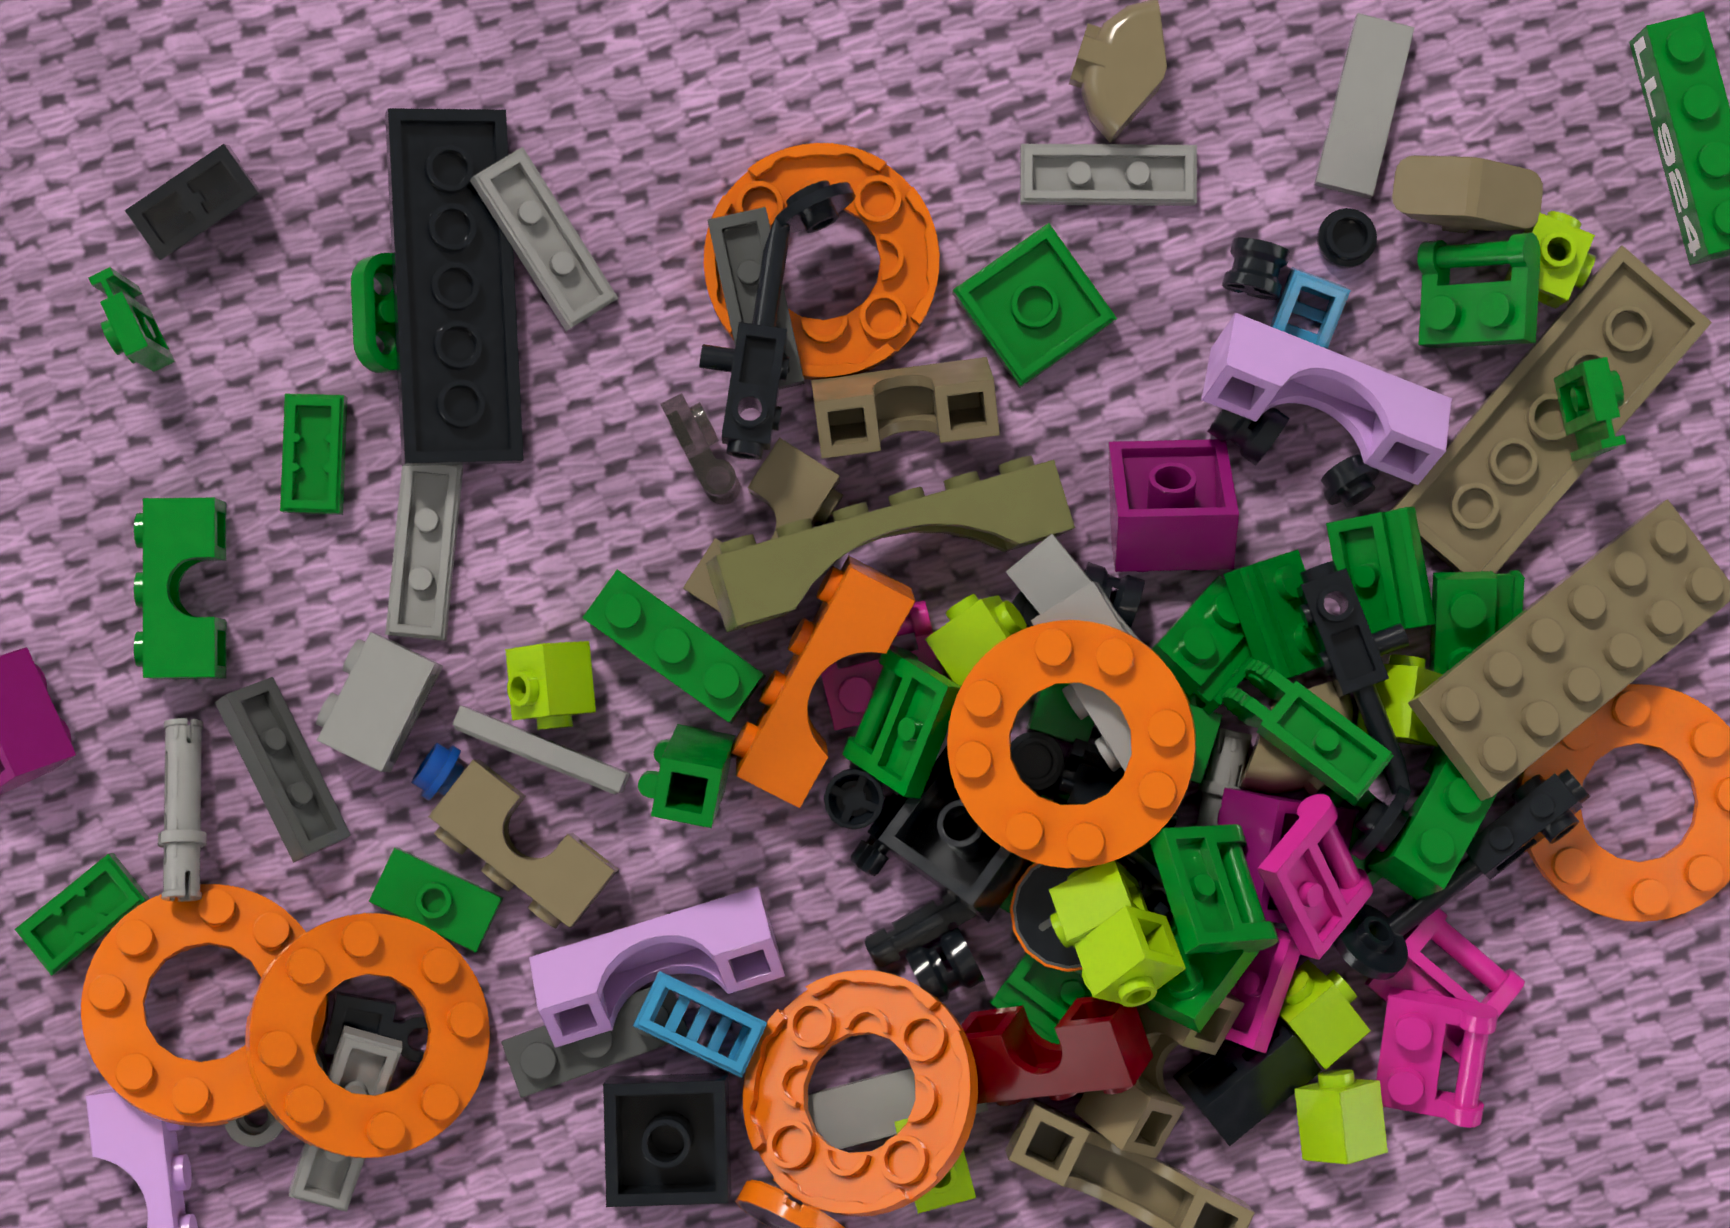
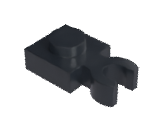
[324,991,428,1062]

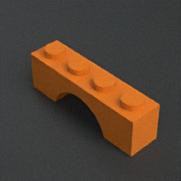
[731,555,915,808]

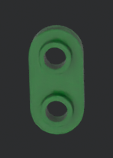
[351,253,397,373]

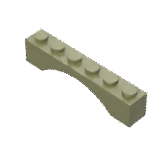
[706,455,1075,633]

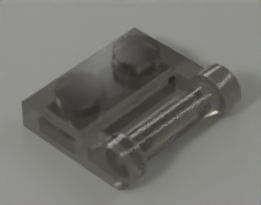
[660,393,741,505]

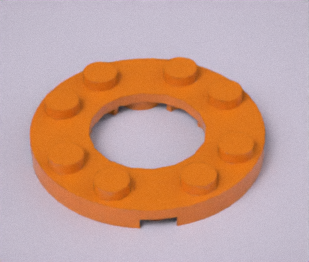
[704,143,940,380]
[947,620,1196,868]
[1517,684,1730,922]
[81,884,328,1127]
[245,913,490,1158]
[743,970,978,1217]

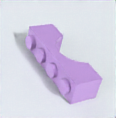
[1201,313,1452,485]
[529,886,785,1048]
[86,1088,198,1228]

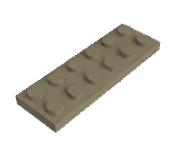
[1390,246,1712,574]
[1408,499,1730,801]

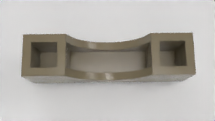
[1005,1098,1255,1228]

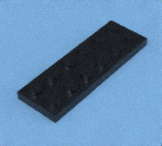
[385,108,524,466]

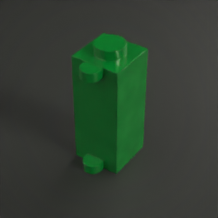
[638,724,736,828]

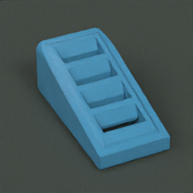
[1270,267,1351,349]
[633,971,767,1078]

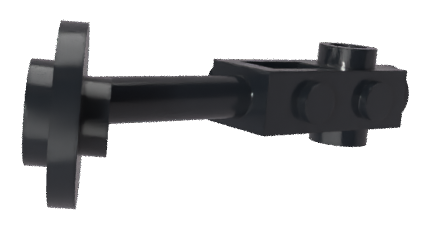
[699,181,856,460]
[1297,561,1411,860]
[1333,769,1590,980]

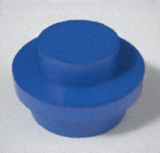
[411,743,464,801]

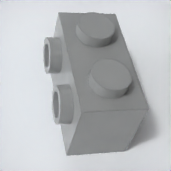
[316,632,443,772]

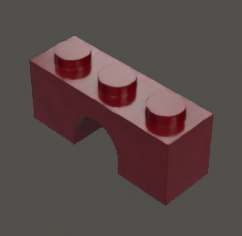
[961,996,1153,1106]

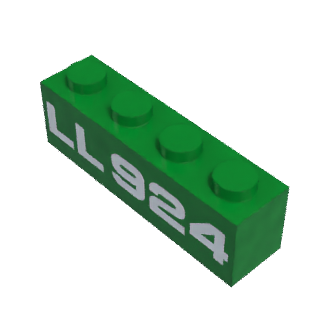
[1629,11,1730,266]

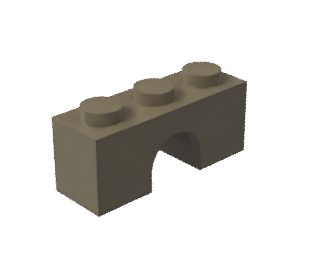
[811,357,1000,459]
[683,437,844,629]
[428,760,619,929]
[1074,992,1245,1158]

